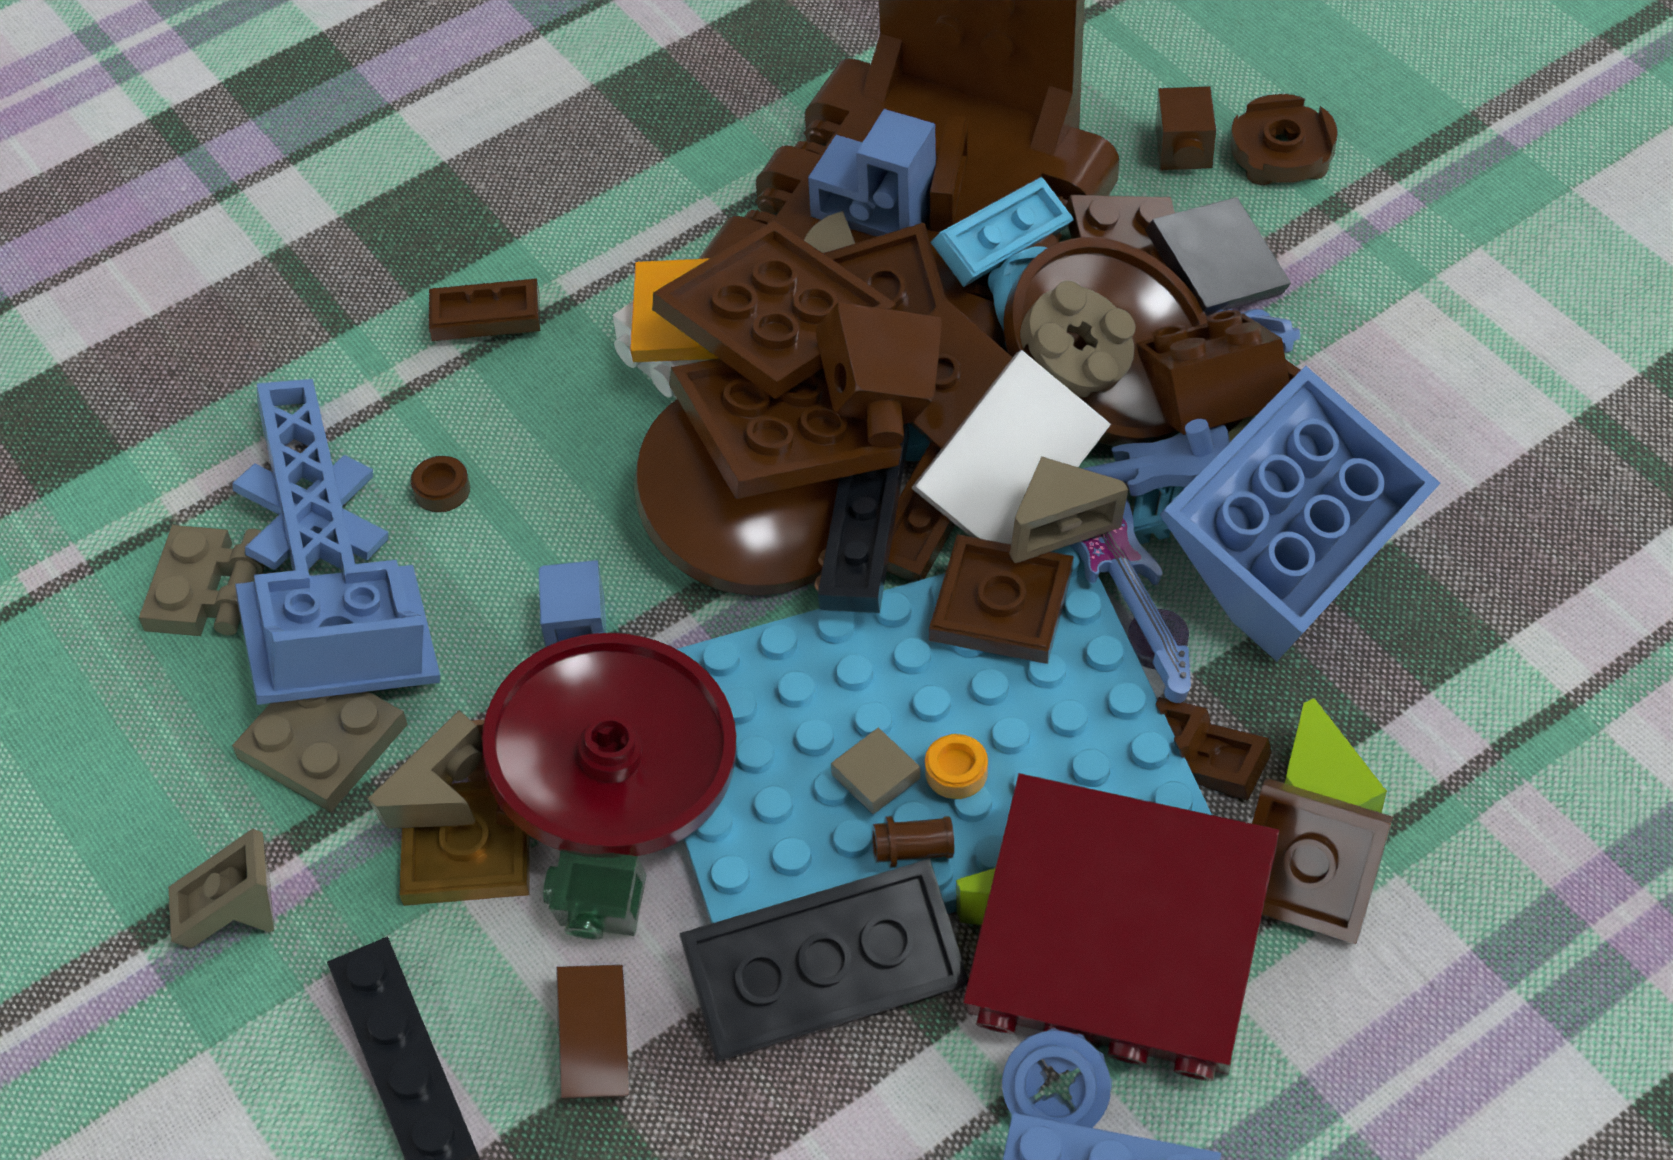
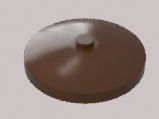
[1003,237,1207,447]
[634,399,839,596]

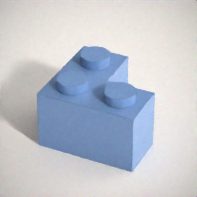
[808,109,936,237]

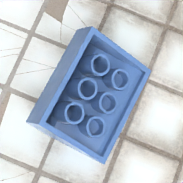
[1160,366,1440,662]

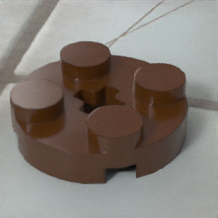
[1230,94,1338,185]

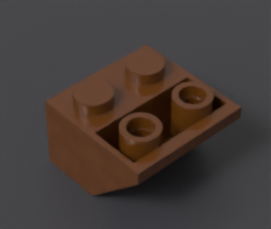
[1136,310,1289,435]

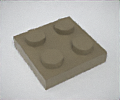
[232,691,408,812]

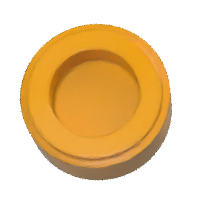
[925,734,988,799]

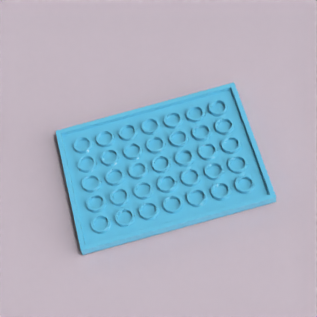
[677,545,1212,924]

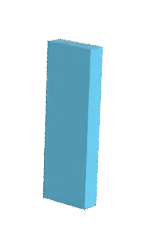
[930,177,1074,287]

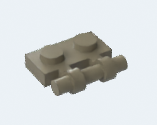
[139,525,265,636]

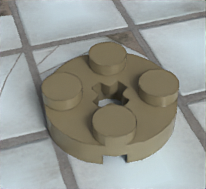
[1020,281,1136,397]

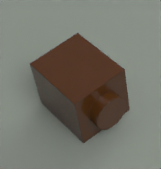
[1155,86,1216,170]

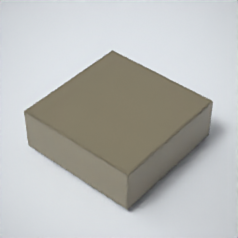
[831,727,921,814]

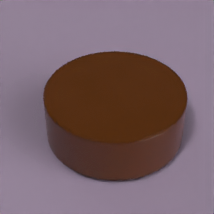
[411,456,470,512]

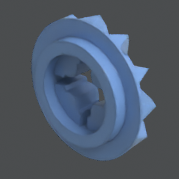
[1002,1028,1112,1128]

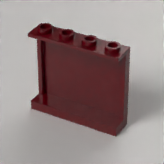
[963,773,1279,1081]

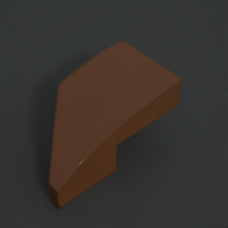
[1156,697,1272,800]

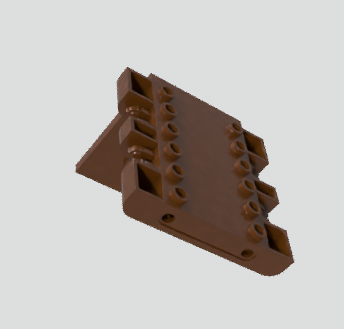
[698,0,1119,353]

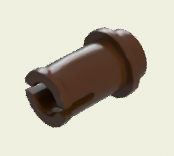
[872,816,955,868]

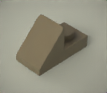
[368,710,483,829]
[168,828,274,949]

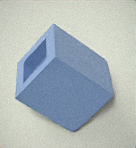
[539,560,607,647]

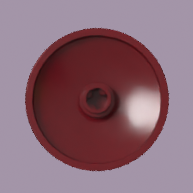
[482,633,736,859]

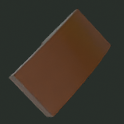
[556,965,629,1100]

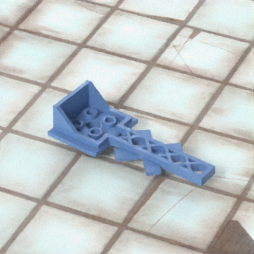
[233,379,440,705]

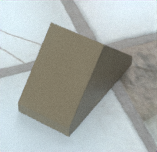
[1010,456,1128,563]

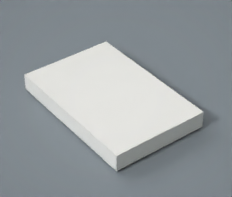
[912,350,1111,544]

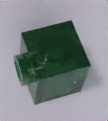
[543,849,647,940]

